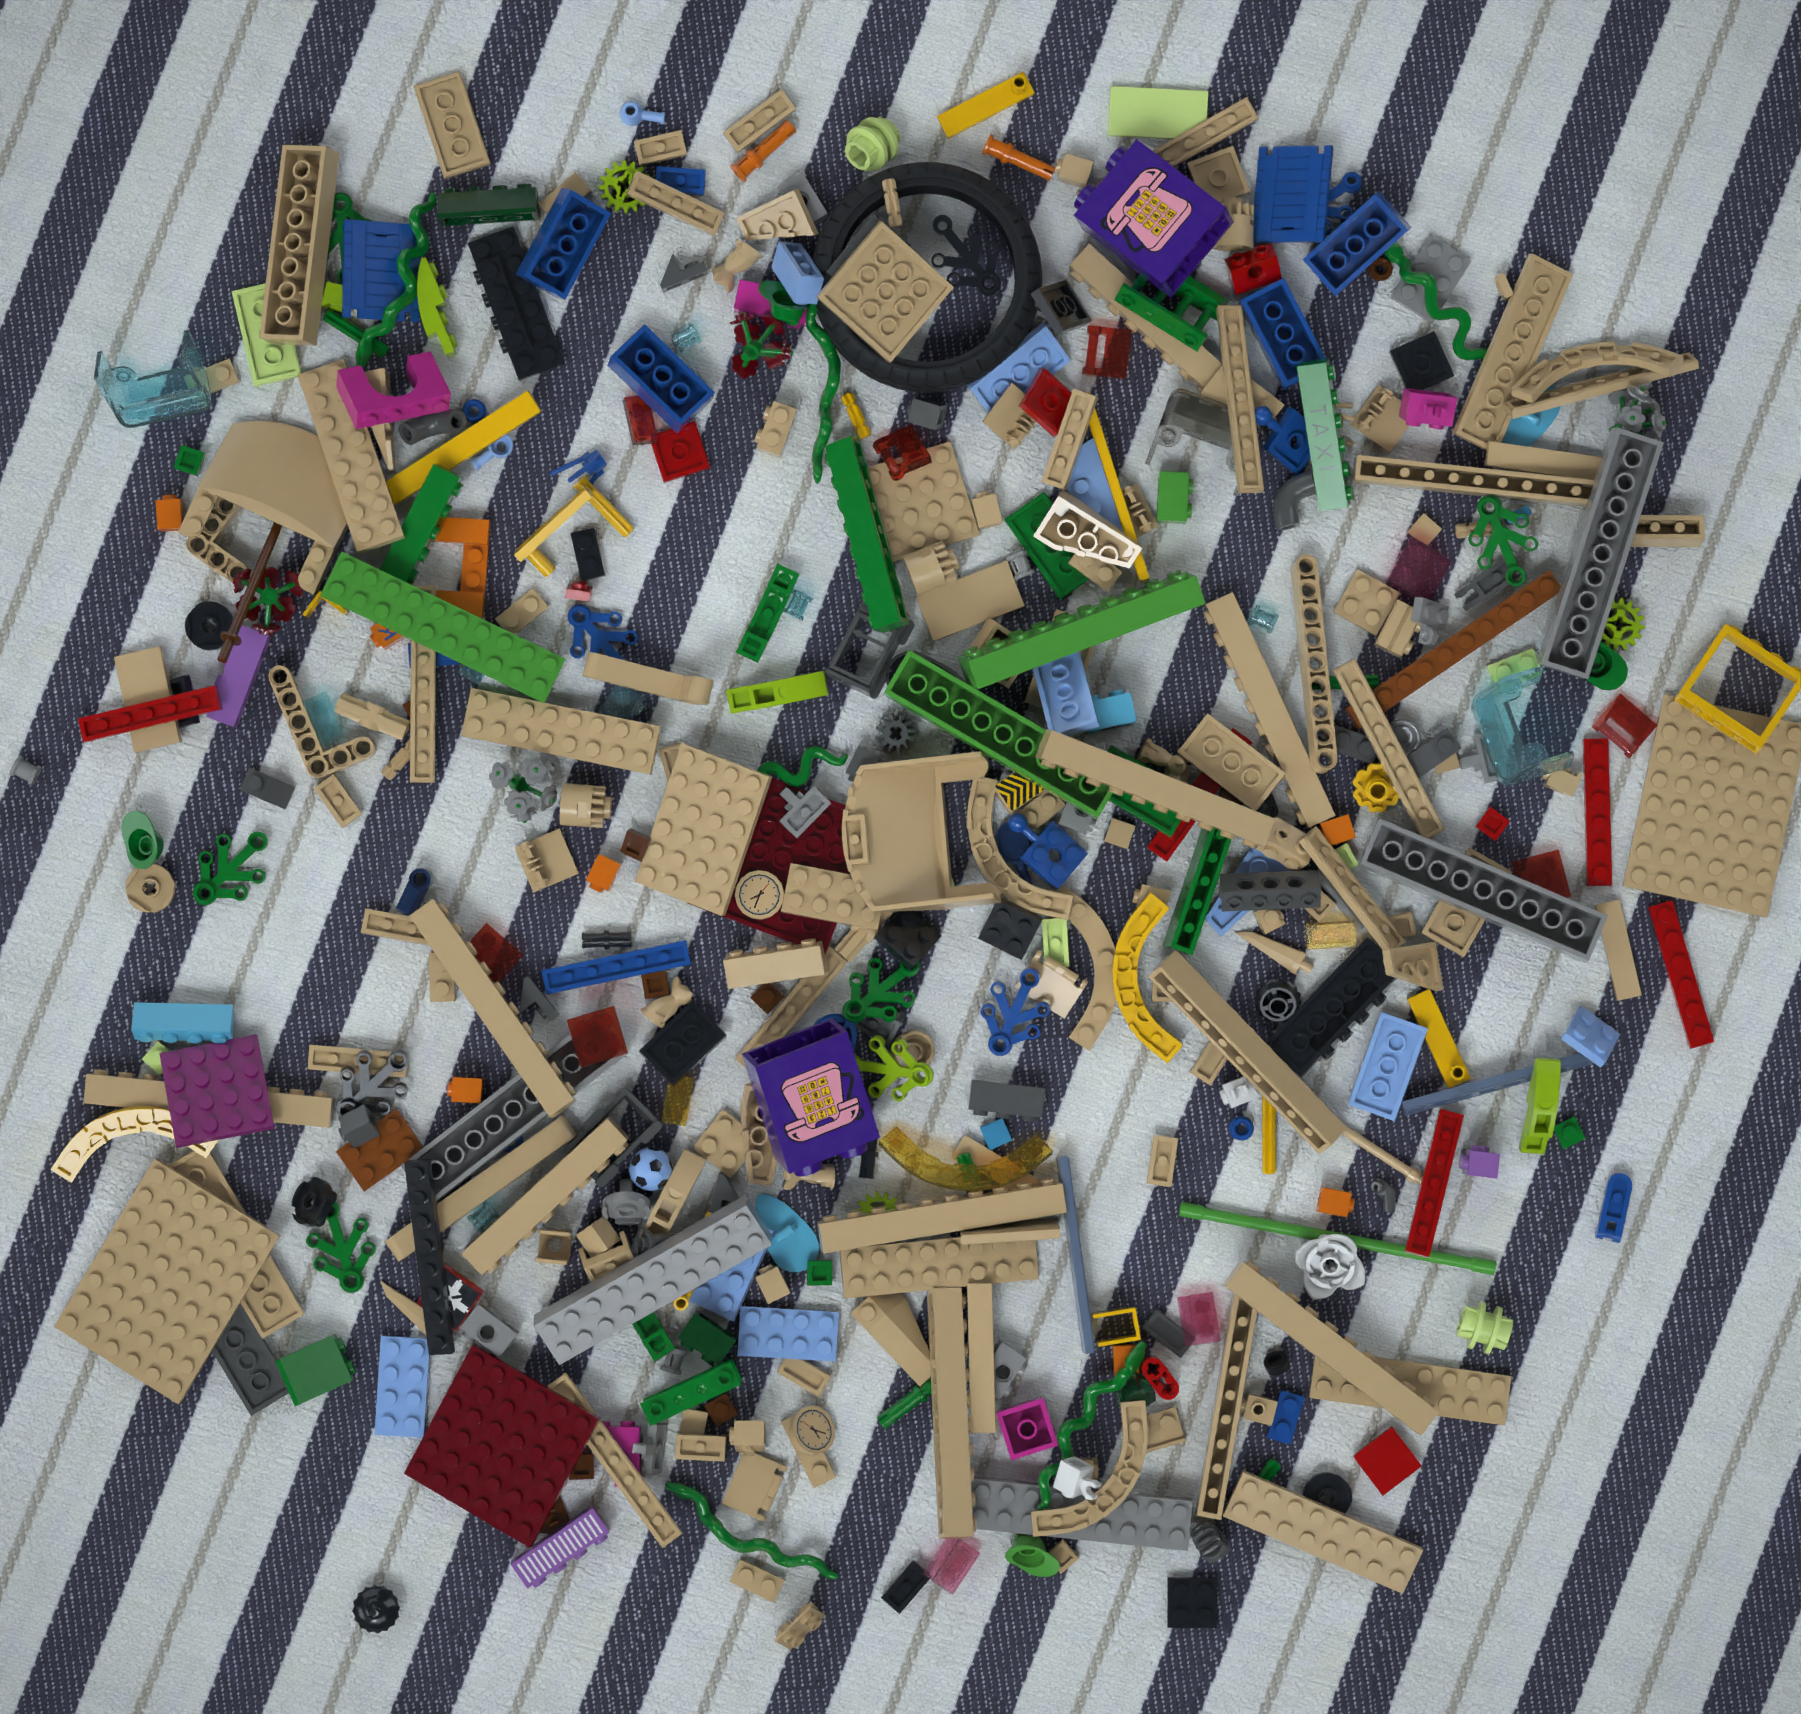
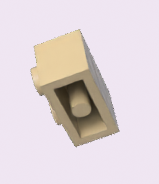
[754,401,797,458]
[1256,816,1311,871]
[729,1421,766,1456]

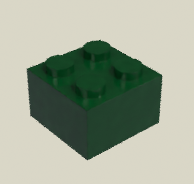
[678,1310,737,1366]

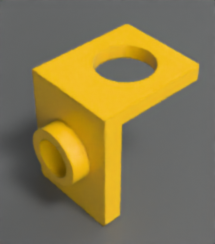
[302,591,349,618]

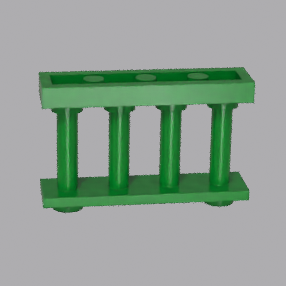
[1114,274,1229,352]
[640,1358,743,1426]

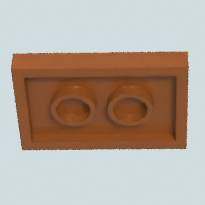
[336,1109,424,1192]

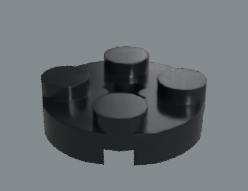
[185,601,234,651]
[292,1177,337,1227]
[1302,1472,1352,1514]

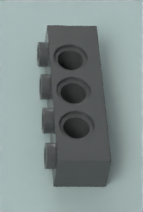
[1219,870,1321,912]

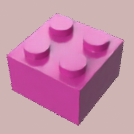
[996,1396,1058,1460]

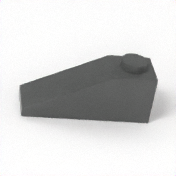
[1407,728,1462,778]

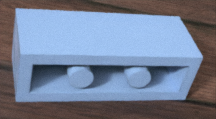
[771,241,824,305]

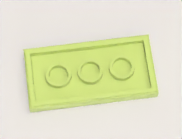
[1108,86,1208,140]
[232,283,302,387]

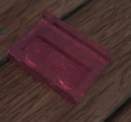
[1177,1292,1221,1347]
[922,1538,980,1595]

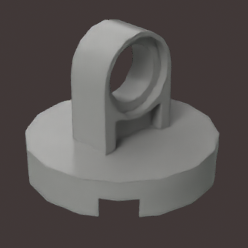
[602,1178,651,1225]

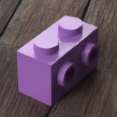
[1459,1145,1500,1179]

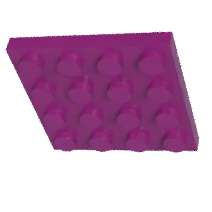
[159,1034,275,1148]

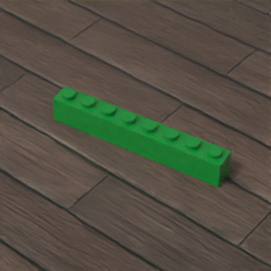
[825,436,910,633]

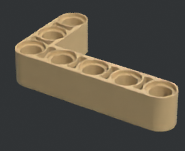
[186,497,251,583]
[583,652,714,705]
[268,665,376,779]

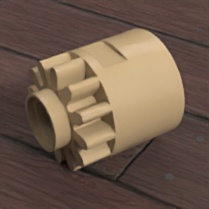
[1212,197,1254,252]
[902,541,960,595]
[560,783,612,828]

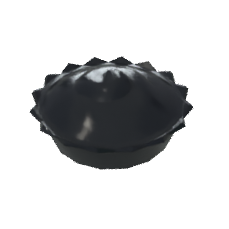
[1253,978,1302,1023]
[352,1585,400,1634]

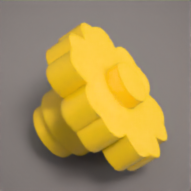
[1352,762,1399,812]

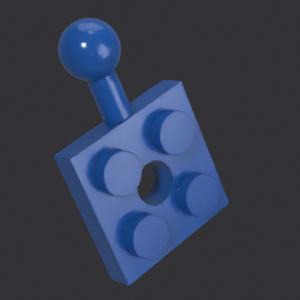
[1255,406,1310,475]
[1008,813,1088,891]

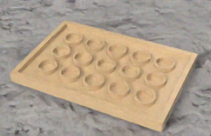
[635,743,772,916]

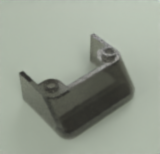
[1145,388,1263,497]

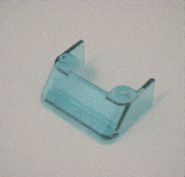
[94,330,211,428]
[1471,666,1574,785]

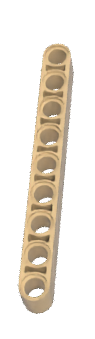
[1291,554,1337,774]
[385,1115,578,1262]

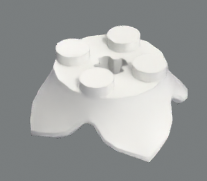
[1295,1234,1365,1300]

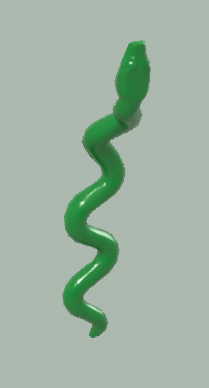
[355,192,436,369]
[1384,242,1488,361]
[806,304,841,484]
[757,746,848,787]
[1037,1341,1147,1510]
[665,1481,838,1579]

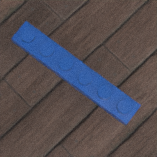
[541,940,691,995]

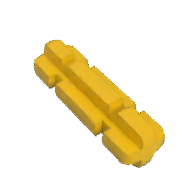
[841,392,871,439]

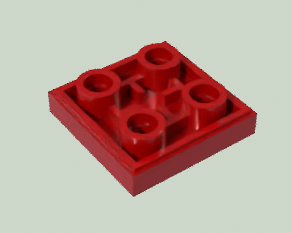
[1352,1426,1422,1496]

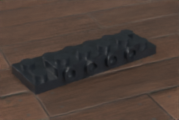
[468,226,565,381]
[1266,937,1397,1078]

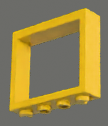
[1674,623,1801,754]

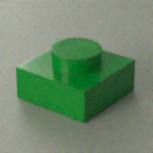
[174,445,206,477]
[1553,1116,1585,1149]
[807,1260,832,1286]

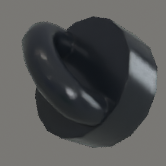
[1263,1351,1290,1376]

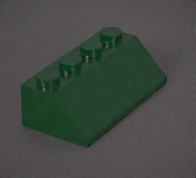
[437,184,539,227]

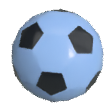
[629,1147,673,1191]

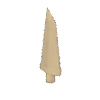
[1234,931,1314,975]
[380,1281,426,1336]

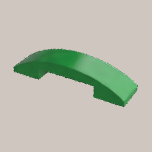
[736,564,800,663]
[632,1312,676,1362]

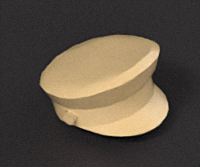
[891,1030,935,1072]

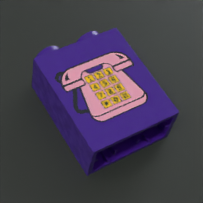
[1074,139,1234,298]
[742,1018,880,1177]

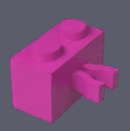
[1399,388,1457,430]

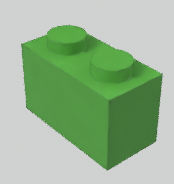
[1156,471,1193,524]

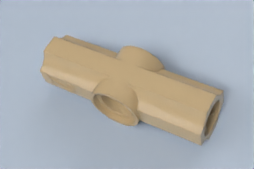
[334,693,410,741]
[835,911,895,963]

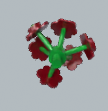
[730,311,793,379]
[233,567,303,636]

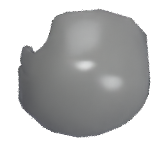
[1390,719,1420,756]

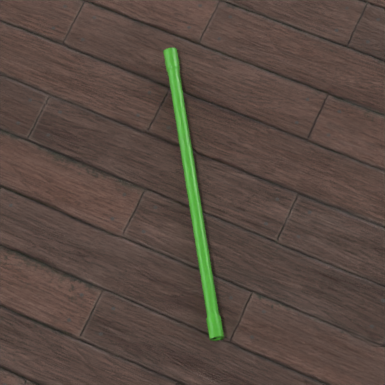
[1179,1202,1496,1275]

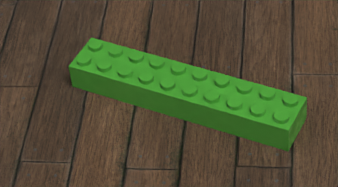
[320,551,565,703]
[958,570,1206,689]
[883,650,1112,820]

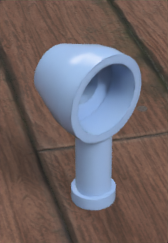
[619,101,666,126]
[471,435,513,471]

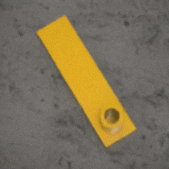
[937,71,1035,139]
[514,485,593,578]
[1407,989,1471,1089]

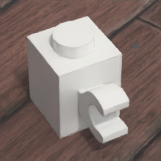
[1219,1076,1259,1108]
[1053,1456,1101,1500]

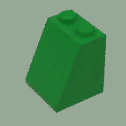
[275,1334,357,1406]

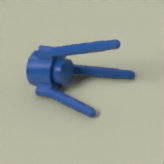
[550,450,607,485]

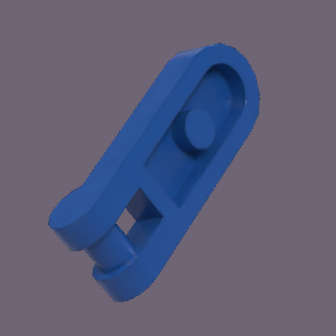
[1595,1173,1632,1243]

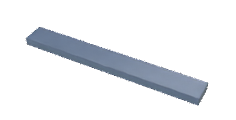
[1401,1053,1593,1116]
[1056,1156,1095,1354]

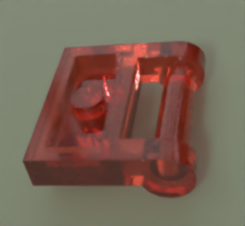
[1082,325,1132,380]
[873,425,932,481]
[1592,694,1658,759]

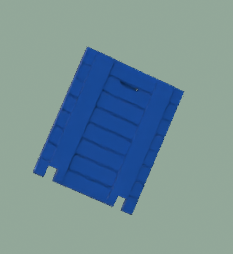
[1254,145,1333,243]
[342,219,420,322]

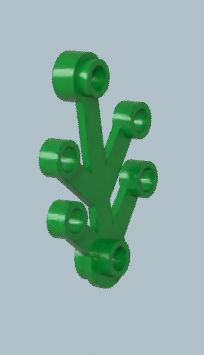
[327,192,372,285]
[1468,495,1539,586]
[193,832,268,905]
[842,958,920,1023]
[306,1201,376,1293]

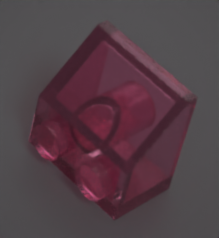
[1385,536,1451,600]

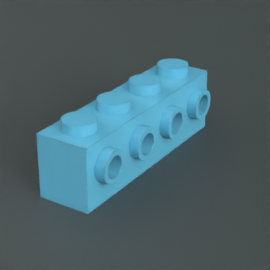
[131,1002,235,1044]

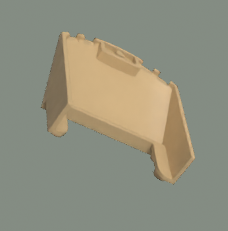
[178,421,348,596]
[842,751,1001,912]

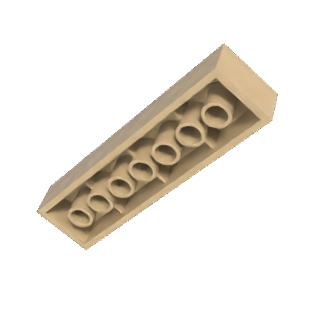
[259,145,340,346]
[461,1115,629,1275]

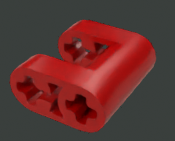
[1140,1354,1179,1400]

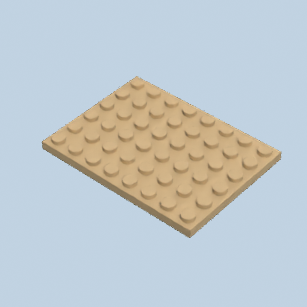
[1622,694,1801,918]
[54,1158,281,1404]

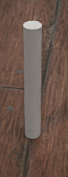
[1318,869,1364,932]

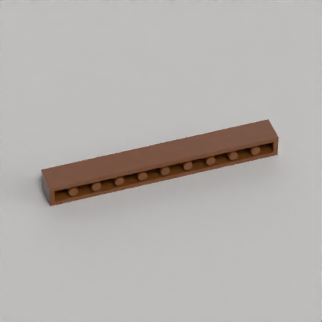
[1344,570,1561,730]

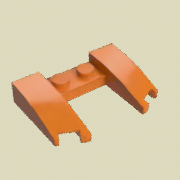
[431,517,491,619]

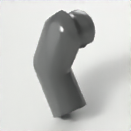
[1371,1179,1395,1212]

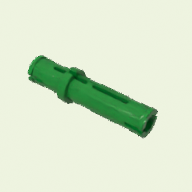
[876,1377,932,1430]

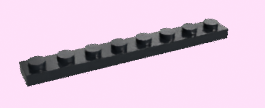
[404,1159,455,1355]

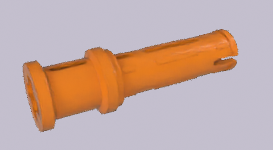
[730,120,797,182]
[982,134,1056,182]

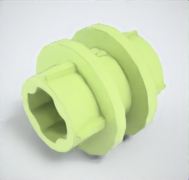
[845,116,900,172]
[1456,1301,1513,1354]

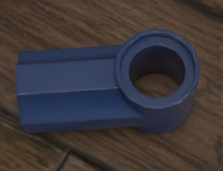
[396,868,434,915]

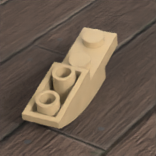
[639,1148,707,1238]

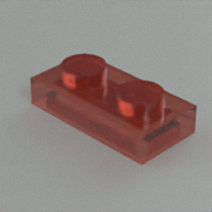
[623,396,658,445]

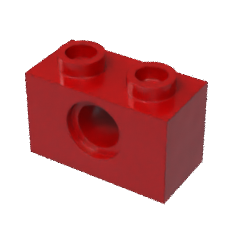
[1224,243,1282,295]

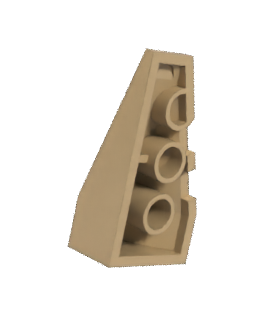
[364,368,396,472]
[1033,489,1143,568]
[740,1083,777,1186]
[851,1293,931,1386]

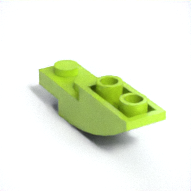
[417,257,458,358]
[726,671,829,714]
[1519,1058,1561,1154]

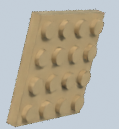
[816,221,954,363]
[868,442,980,563]

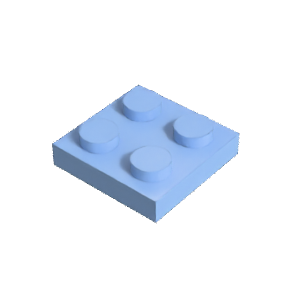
[1561,1005,1620,1068]

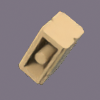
[1374,600,1421,658]

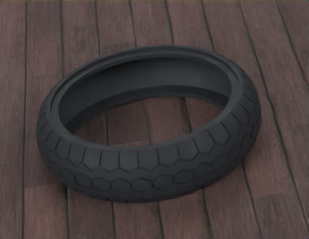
[813,162,1042,393]

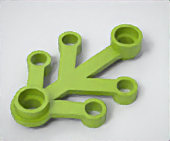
[854,1035,934,1102]

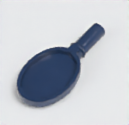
[996,822,1032,885]

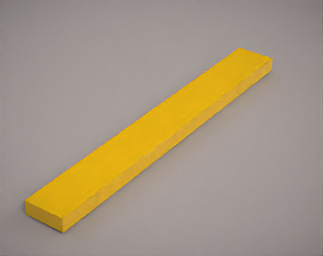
[386,391,542,506]
[1088,392,1149,584]

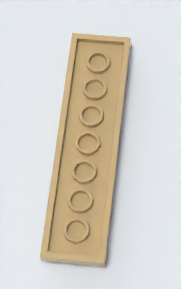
[1452,254,1573,451]
[298,359,405,554]
[461,688,662,775]
[169,1151,305,1339]
[839,1237,1039,1298]
[1309,1355,1512,1425]
[1222,1470,1423,1594]

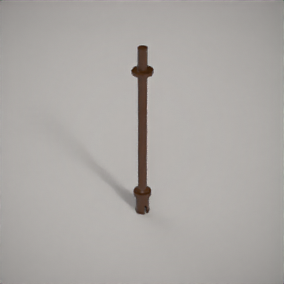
[217,522,282,663]

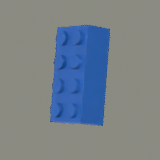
[516,188,611,300]
[1302,191,1412,296]
[1238,278,1326,391]
[607,324,715,434]

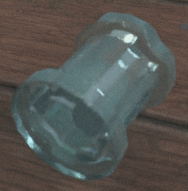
[670,323,702,354]
[783,589,813,621]
[1248,605,1279,634]
[467,1200,500,1233]

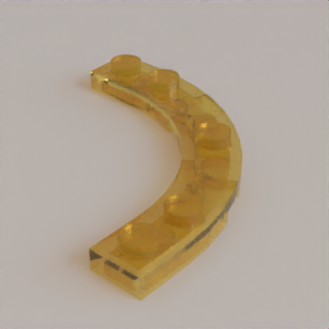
[879,1126,1053,1191]

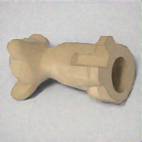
[711,239,763,293]
[1136,738,1189,781]
[640,976,693,1028]
[783,1164,835,1190]

